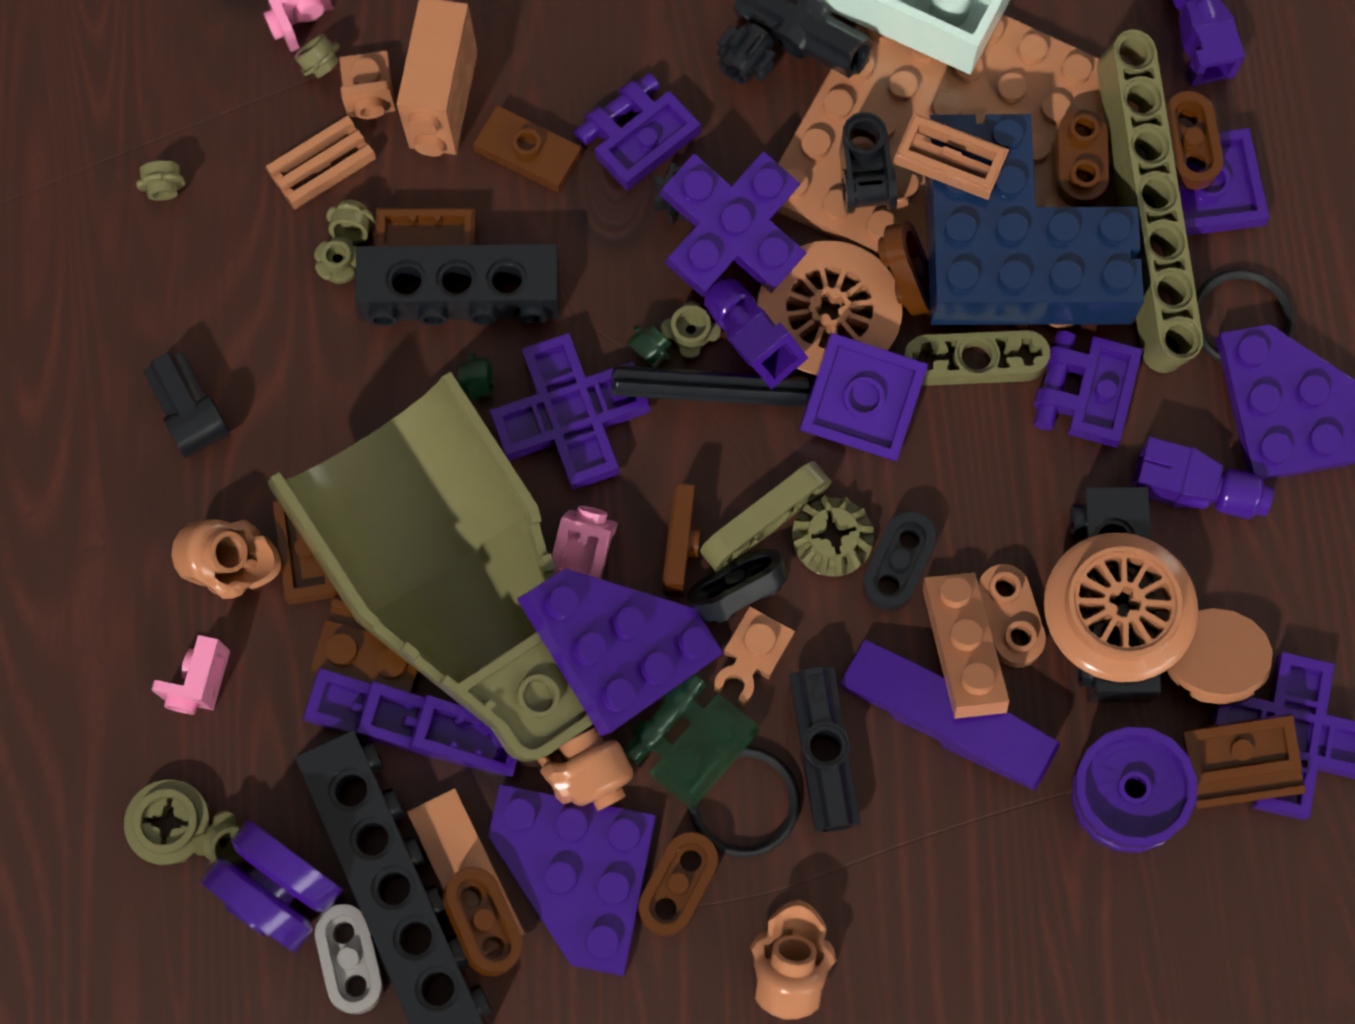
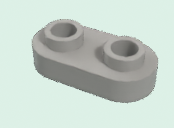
[315,904,384,1014]

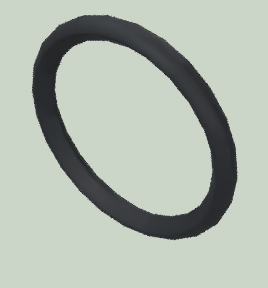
[1196,269,1296,364]
[688,746,800,858]

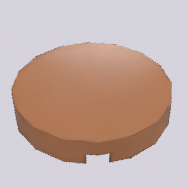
[1167,608,1273,705]

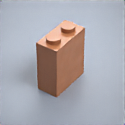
[397,0,478,157]

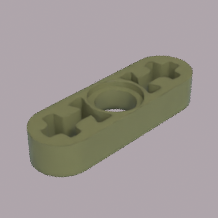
[904,330,1050,386]
[699,461,831,572]

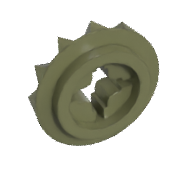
[792,495,874,577]
[124,780,211,866]

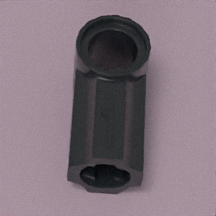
[143,352,231,459]

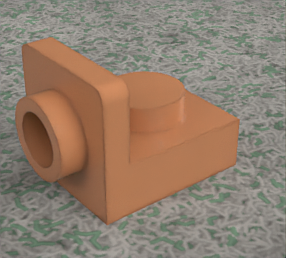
[339,51,396,119]

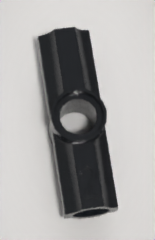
[732,0,873,78]
[789,666,861,833]

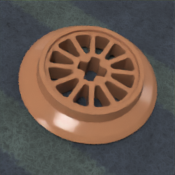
[757,240,902,375]
[1044,533,1198,682]

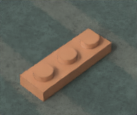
[922,572,1010,719]

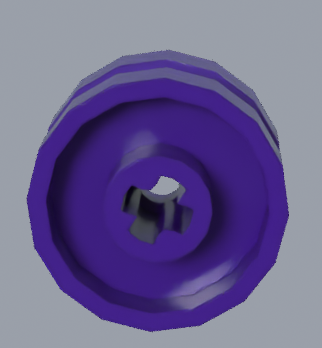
[1071,727,1197,853]
[199,818,343,953]

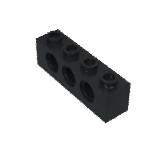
[355,244,560,326]
[1069,487,1161,702]

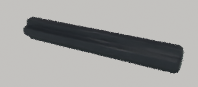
[611,366,810,407]

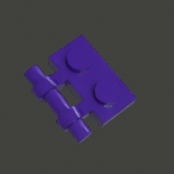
[573,73,701,191]
[1033,331,1143,448]

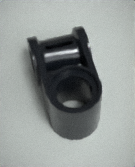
[839,112,897,214]

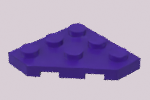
[1216,325,1355,480]
[517,568,723,736]
[488,785,656,977]

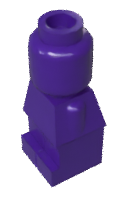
[1172,0,1245,87]
[703,276,808,389]
[1131,437,1274,520]

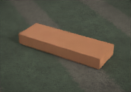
[407,788,525,954]

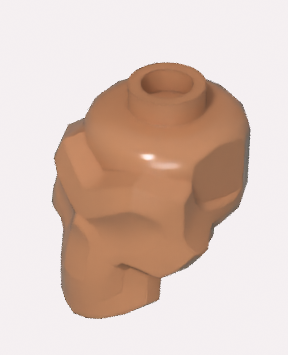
[171,519,281,599]
[537,728,633,811]
[750,900,837,1020]

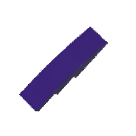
[839,640,1060,791]
[301,668,517,778]

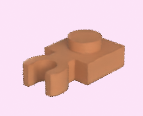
[714,607,795,706]

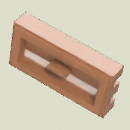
[893,113,1009,200]
[265,115,376,210]

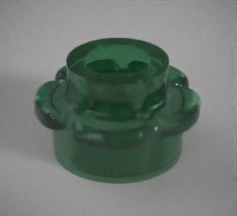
[627,323,672,368]
[457,352,494,402]

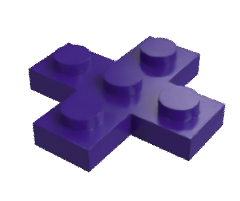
[659,151,807,296]
[490,333,650,491]
[1211,652,1355,821]

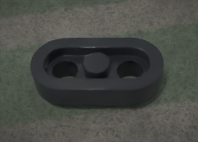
[862,512,937,612]
[688,549,788,623]

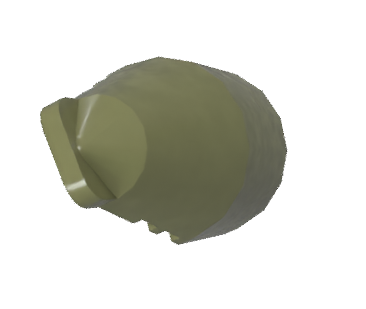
[268,372,593,762]

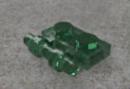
[623,674,760,811]

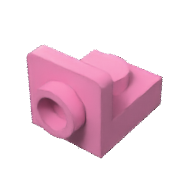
[263,0,333,52]
[552,505,618,579]
[151,635,230,715]

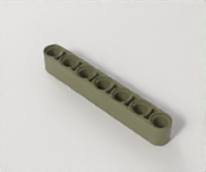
[1097,29,1203,373]

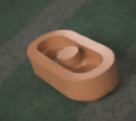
[978,564,1046,668]

